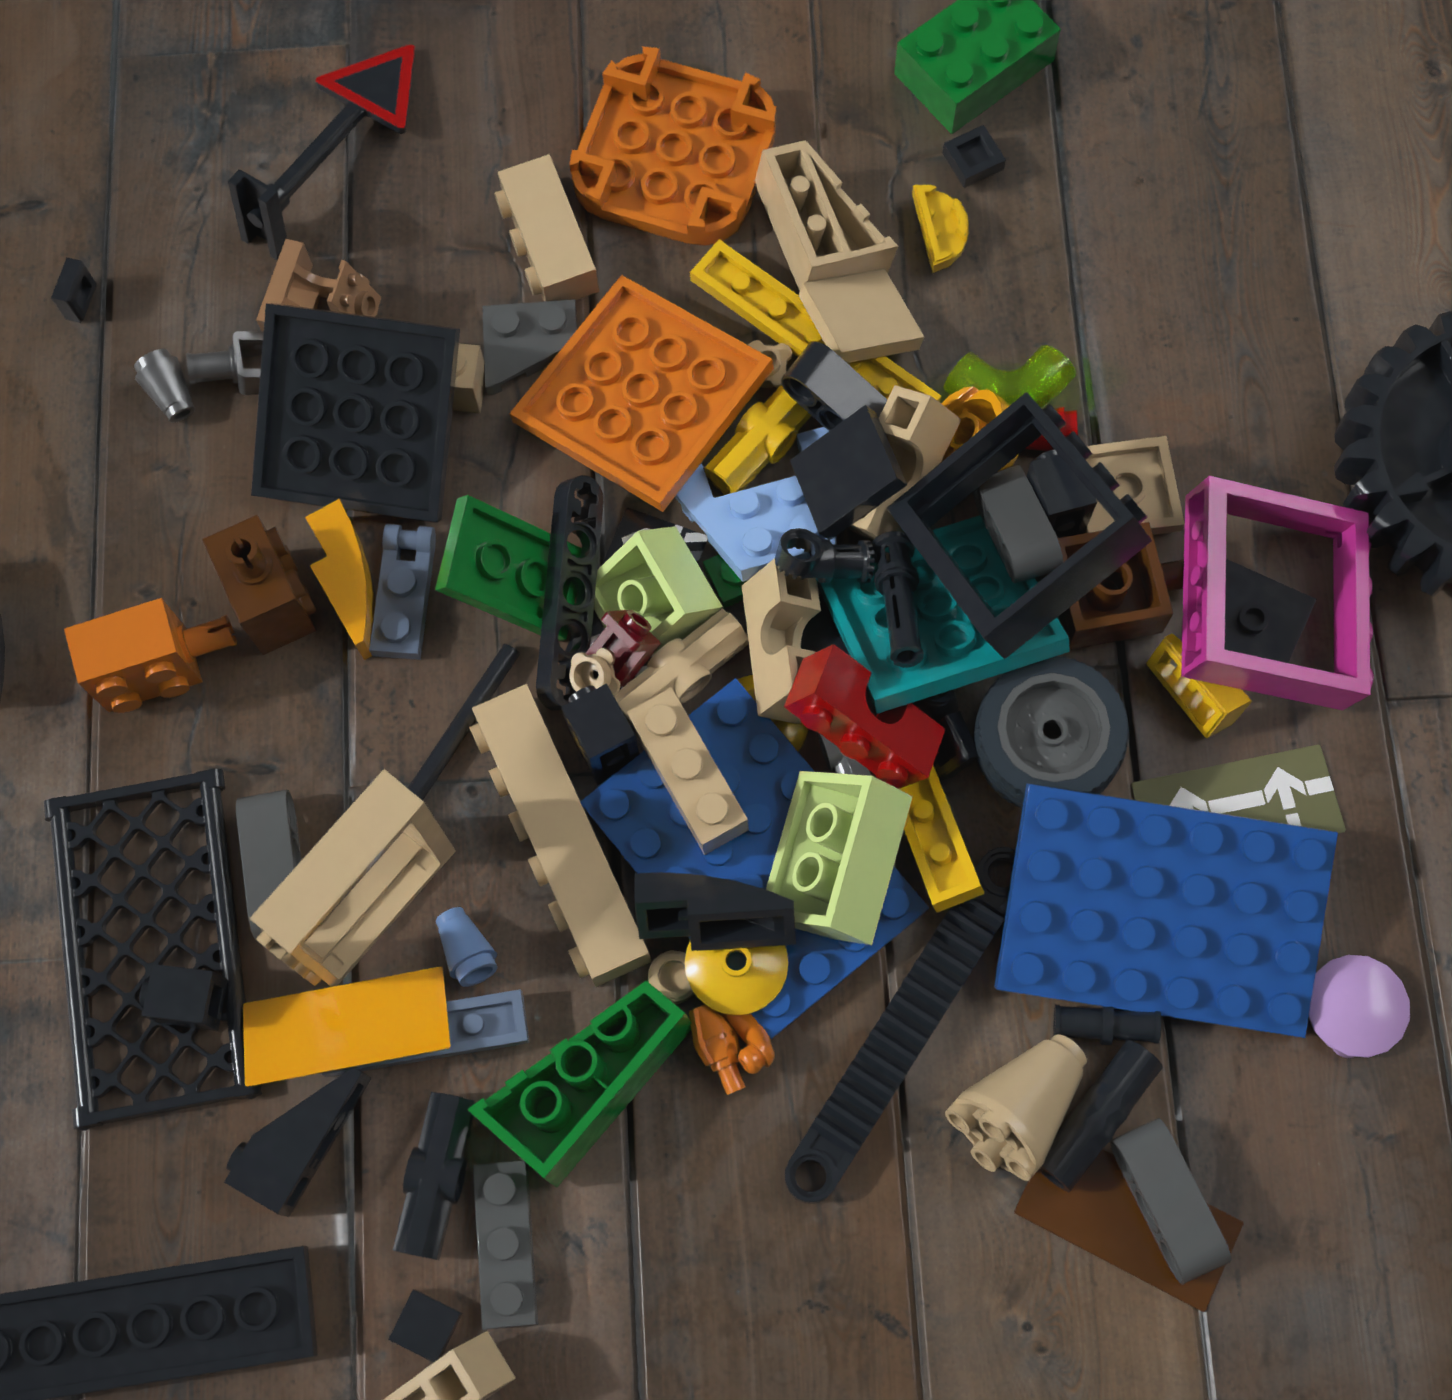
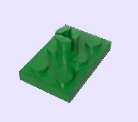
[435,495,582,641]

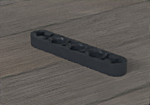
[536,475,604,710]

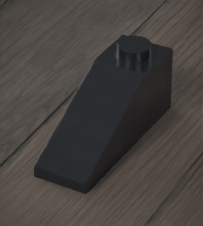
[224,1067,372,1217]

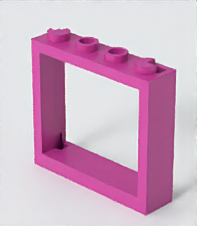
[1181,476,1374,710]

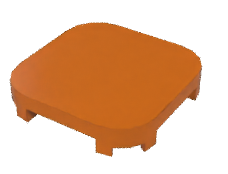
[569,46,776,246]

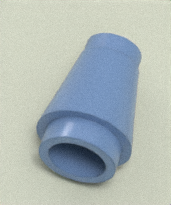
[436,907,498,987]

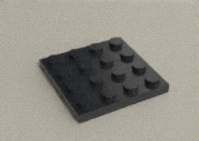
[251,303,460,522]

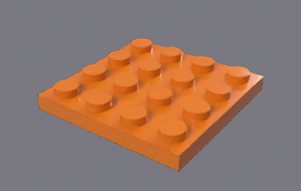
[509,275,774,512]

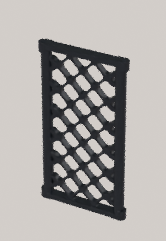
[43,768,262,1131]

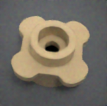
[748,340,792,388]
[569,648,620,696]

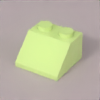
[594,526,723,655]

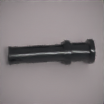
[871,531,924,668]

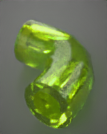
[943,345,1076,409]

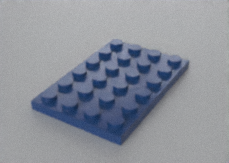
[580,678,929,1040]
[994,783,1338,1038]

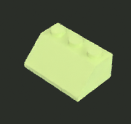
[766,771,913,945]

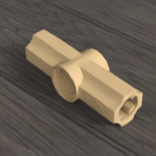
[614,608,749,733]

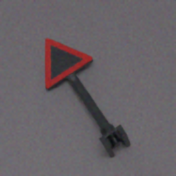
[228,44,415,261]

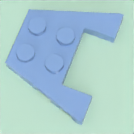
[675,427,837,582]

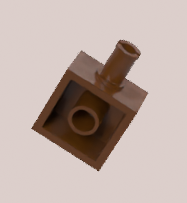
[202,515,317,655]
[1058,522,1184,650]

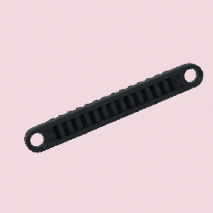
[785,847,1016,1204]

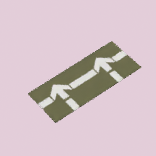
[1131,745,1346,833]

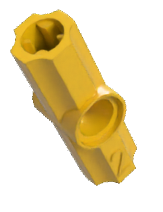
[704,385,811,495]

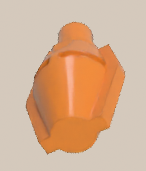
[689,1005,746,1095]

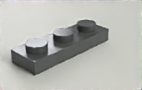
[473,1160,538,1330]

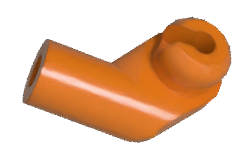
[724,1014,775,1074]

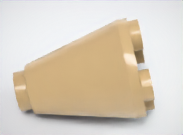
[945,1034,1087,1181]

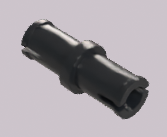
[1053,1004,1161,1045]

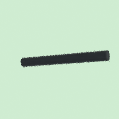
[408,643,520,801]

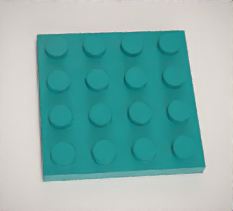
[816,515,1070,714]

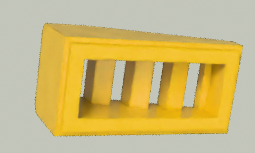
[1146,633,1252,738]

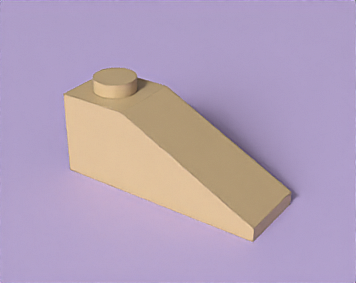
[383,1331,515,1400]

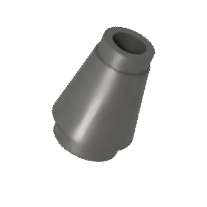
[134,349,195,422]

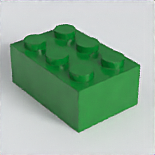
[894,0,1061,135]

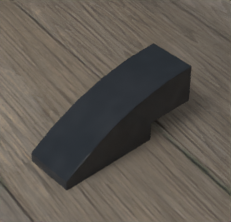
[635,872,796,951]

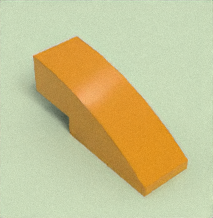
[305,499,375,660]

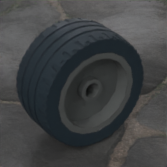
[973,656,1129,808]

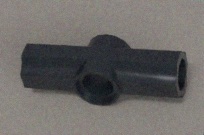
[393,1092,477,1260]

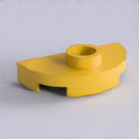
[912,185,969,273]

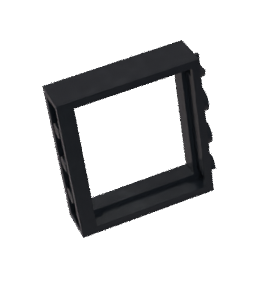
[887,392,1152,660]

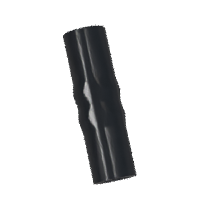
[1038,1040,1163,1193]

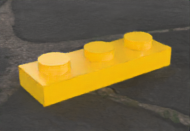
[899,765,985,913]

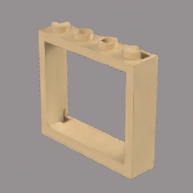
[250,769,456,987]

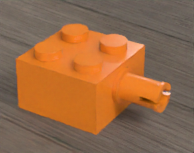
[64,598,237,713]

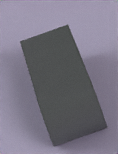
[972,464,1064,584]
[236,789,302,939]
[1110,1118,1232,1285]

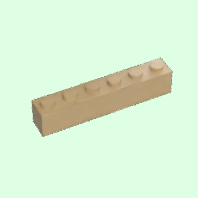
[469,684,651,987]

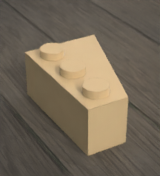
[755,140,898,291]

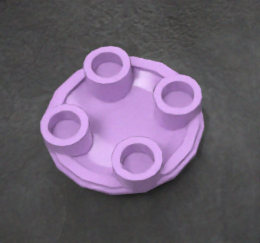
[1309,955,1410,1058]

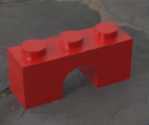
[784,644,945,789]

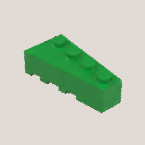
[467,981,691,1188]

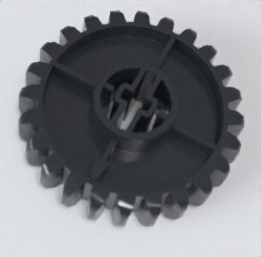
[1334,311,1452,597]

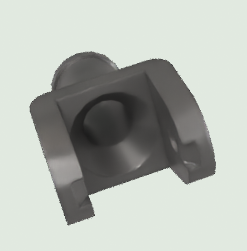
[186,331,264,395]

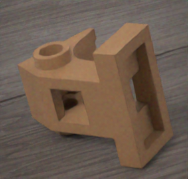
[256,239,382,332]

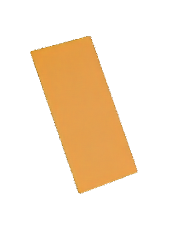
[243,966,451,1087]

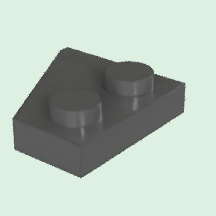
[482,299,578,395]

